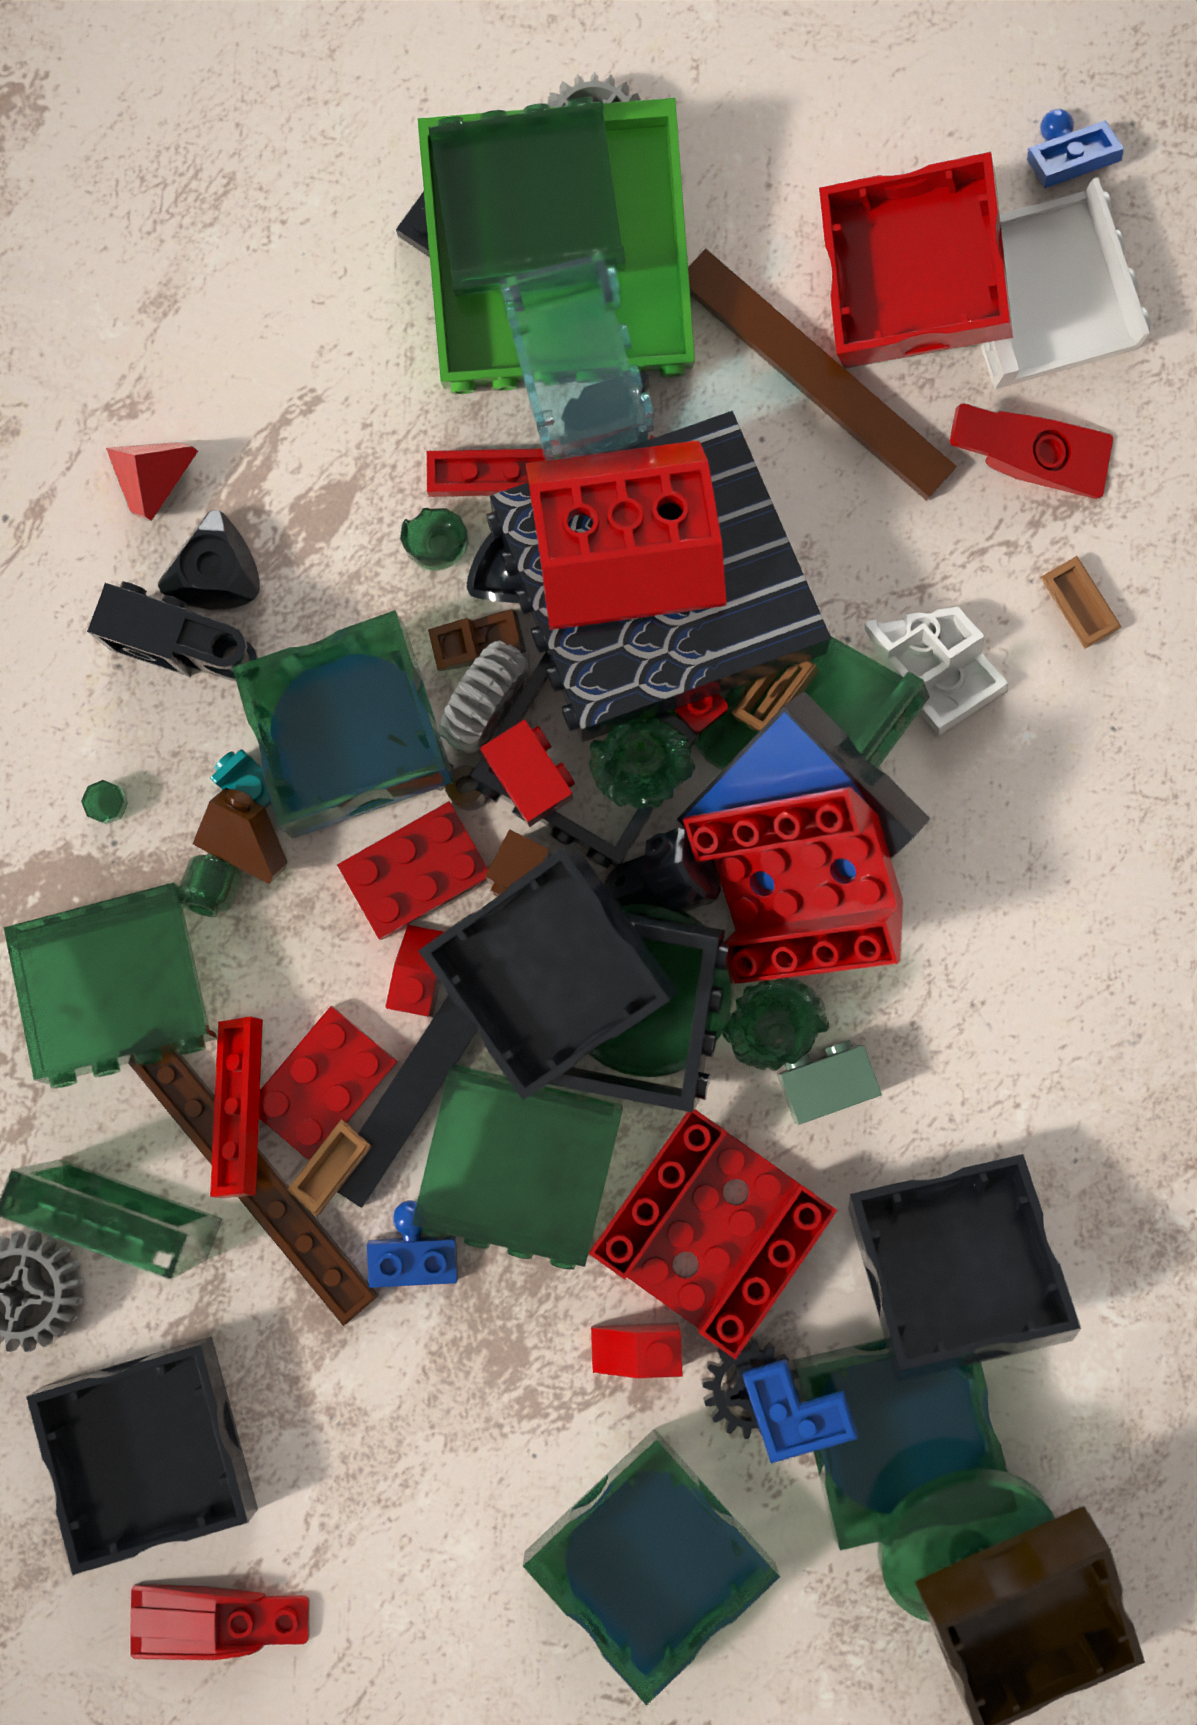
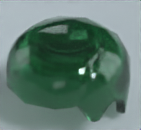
[400,507,469,571]

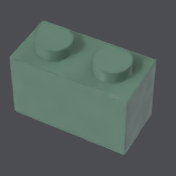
[777,1040,882,1125]

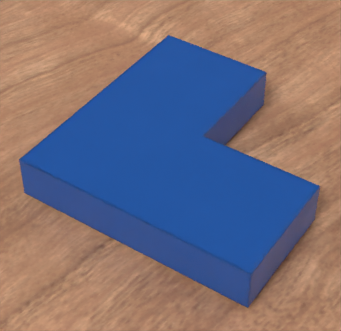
[742,1359,858,1464]

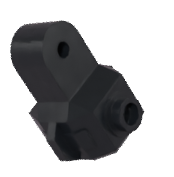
[604,827,721,915]

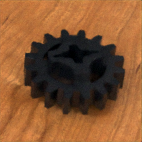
[701,1337,799,1439]

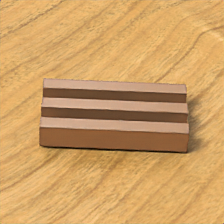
[732,660,819,732]

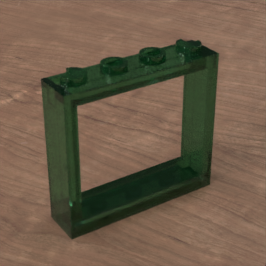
[0,1159,223,1279]

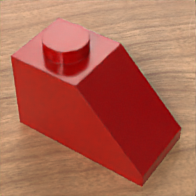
[385,925,444,1018]
[591,1323,683,1379]

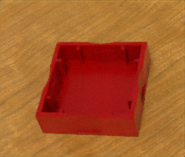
[819,152,1013,368]

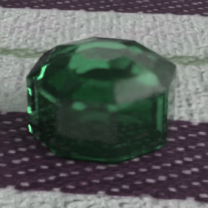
[81,780,128,825]

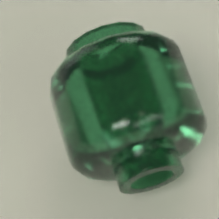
[179,853,242,917]

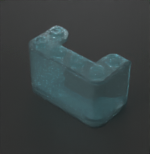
[499,252,654,461]

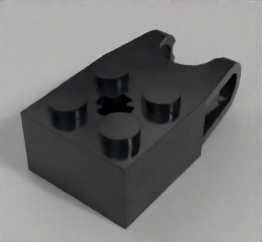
[87,581,259,681]

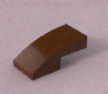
[428,609,526,671]

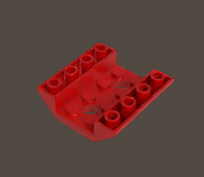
[526,440,727,630]
[683,787,903,984]
[588,1109,838,1360]

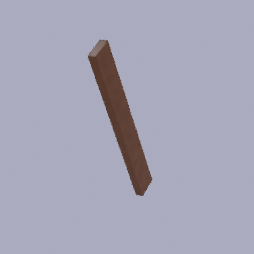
[688,248,957,501]
[122,1028,379,1326]

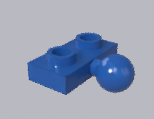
[1027,109,1124,188]
[367,1200,458,1288]

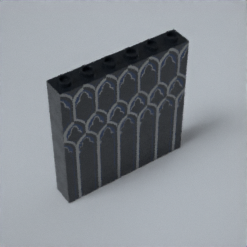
[486,410,831,743]

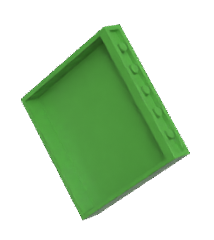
[417,98,695,394]

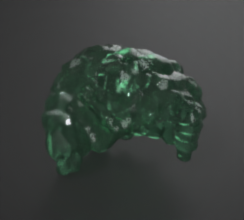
[589,718,696,809]
[722,978,829,1071]

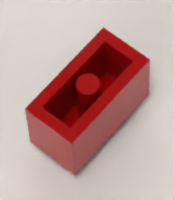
[480,719,576,827]

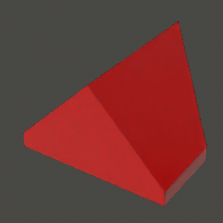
[106,442,198,521]

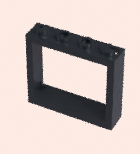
[470,652,699,869]
[548,912,730,1112]

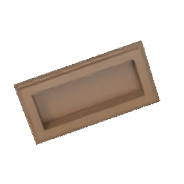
[1040,556,1122,649]
[287,1119,372,1217]

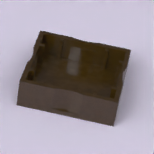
[914,1506,1145,1725]

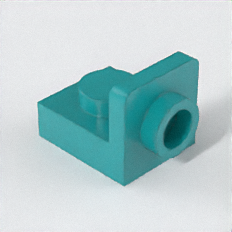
[210,749,283,809]

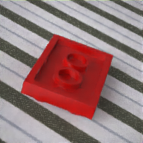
[337,801,489,940]
[259,1006,399,1161]

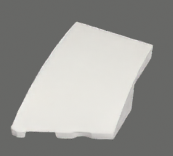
[865,606,1009,736]

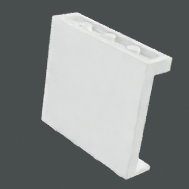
[980,177,1151,389]

